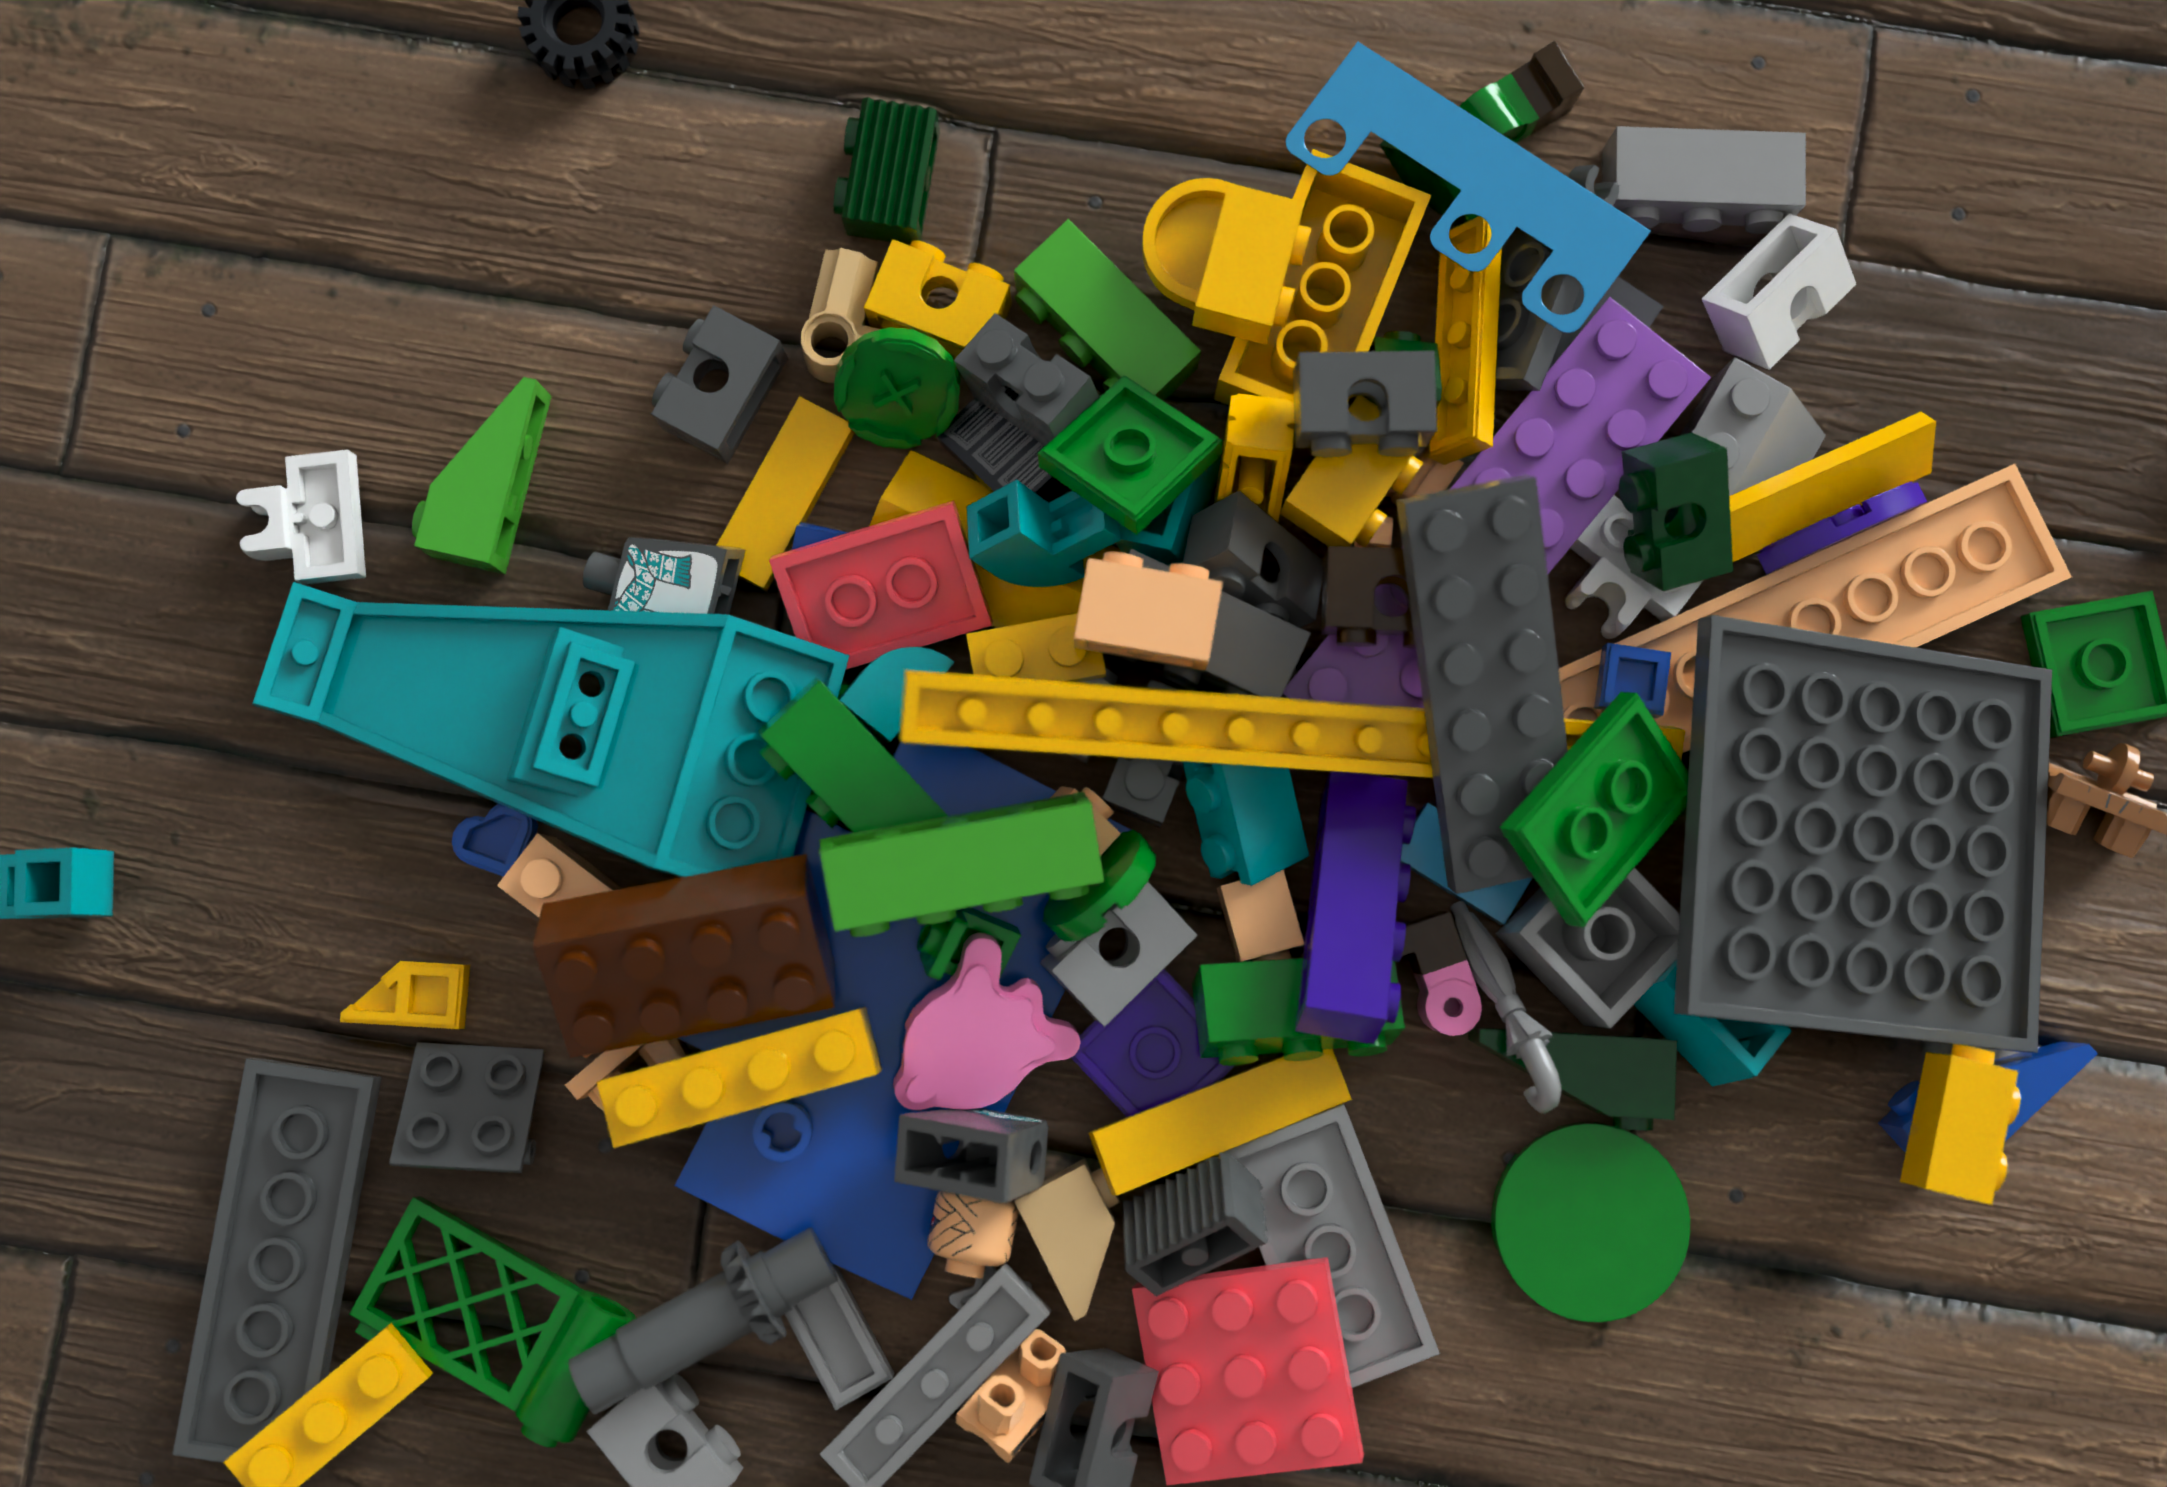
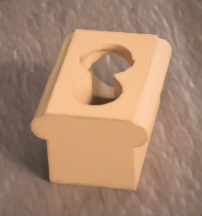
[1390,445,1464,505]

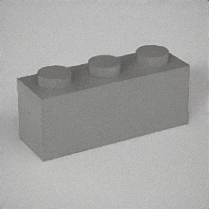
[1602,126,1806,234]

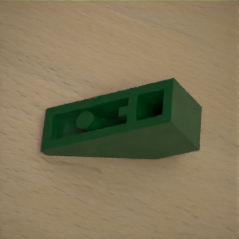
[1468,1027,1677,1131]

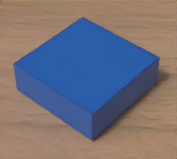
[1594,643,1671,718]

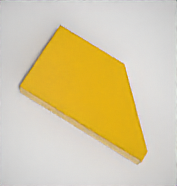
[340,961,470,1029]

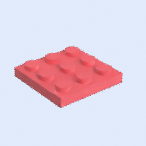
[1132,1257,1364,1486]

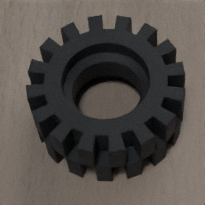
[518,0,639,89]

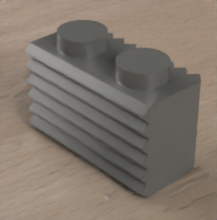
[1122,1152,1269,1296]

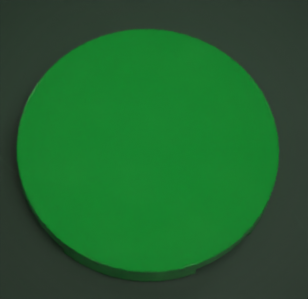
[1491,1122,1690,1322]

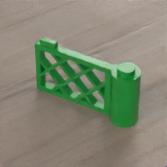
[349,1196,636,1448]

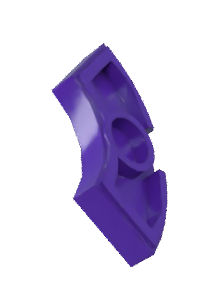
[1757,481,1927,575]

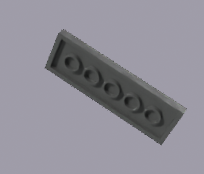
[1396,474,1568,894]
[172,1058,382,1463]

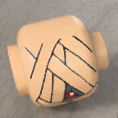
[928,1191,1019,1278]

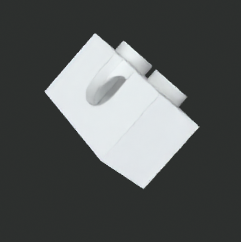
[1702,214,1856,370]

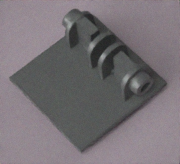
[389,1042,545,1173]

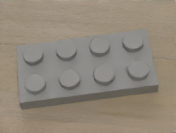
[1223,1103,1440,1388]

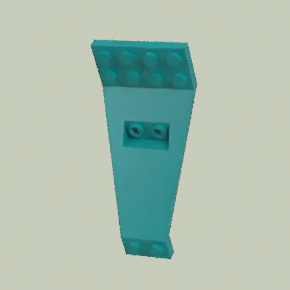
[252,582,850,878]

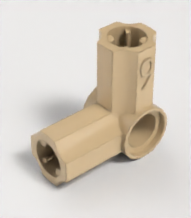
[801,248,880,383]

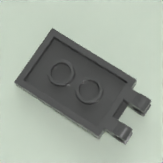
[1495,165,1619,391]

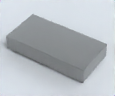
[785,1263,895,1410]

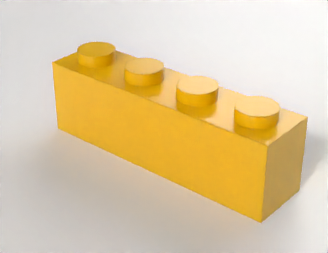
[597,1007,883,1148]

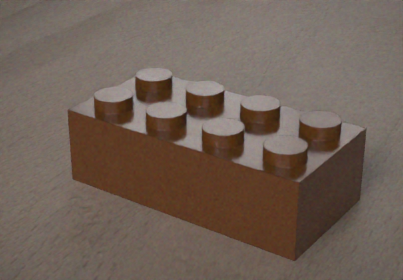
[533,854,835,1058]

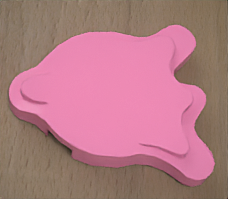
[893,933,1080,1110]

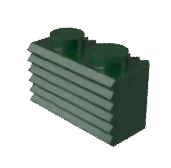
[833,97,940,245]

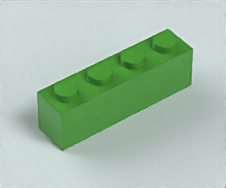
[820,792,1104,937]

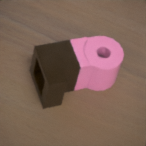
[1402,911,1482,1036]

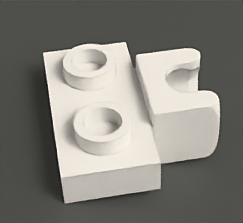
[236,450,366,585]
[1564,495,1703,639]

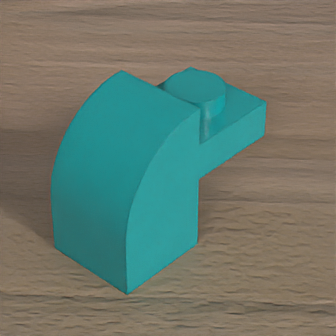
[967,479,1121,587]
[838,647,954,746]
[0,848,114,920]

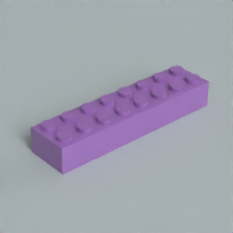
[1281,297,1711,776]

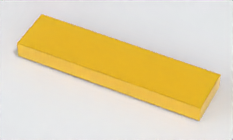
[1429,216,1502,465]
[1729,412,1936,562]
[1089,1049,1352,1196]

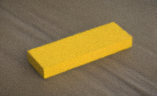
[717,396,855,592]

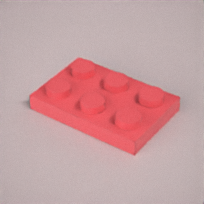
[769,500,993,669]

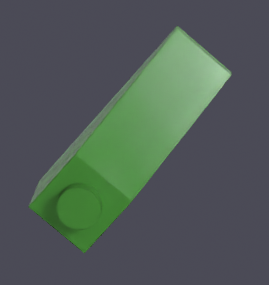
[412,377,552,574]

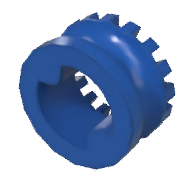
[752,1100,813,1163]

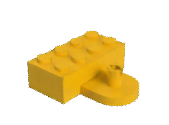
[1142,149,1431,429]

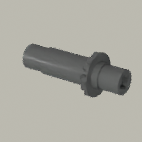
[568,1227,838,1414]

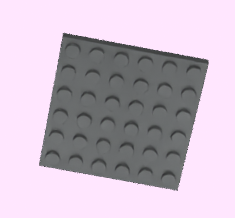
[1674,615,2052,1053]

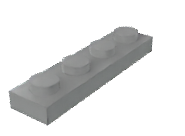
[820,1263,1052,1487]

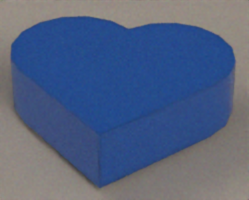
[452,804,538,877]

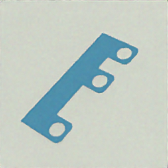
[1286,42,1651,333]

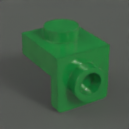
[917,907,1021,980]

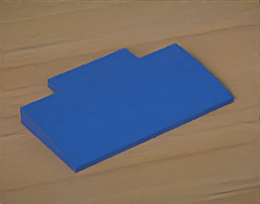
[675,742,1142,1300]

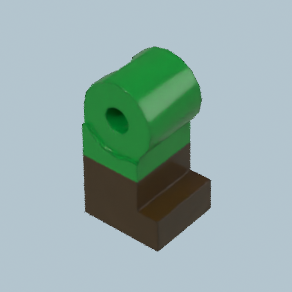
[1459,41,1584,143]

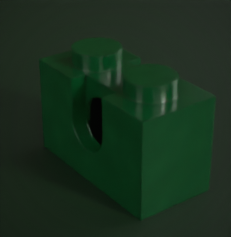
[1619,433,1733,592]

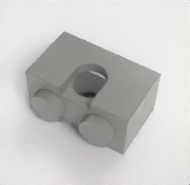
[1040,882,1198,1027]
[587,1374,744,1487]

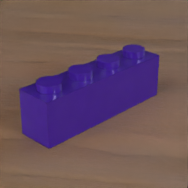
[1295,771,1416,1044]

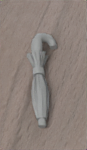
[1450,901,1561,1114]

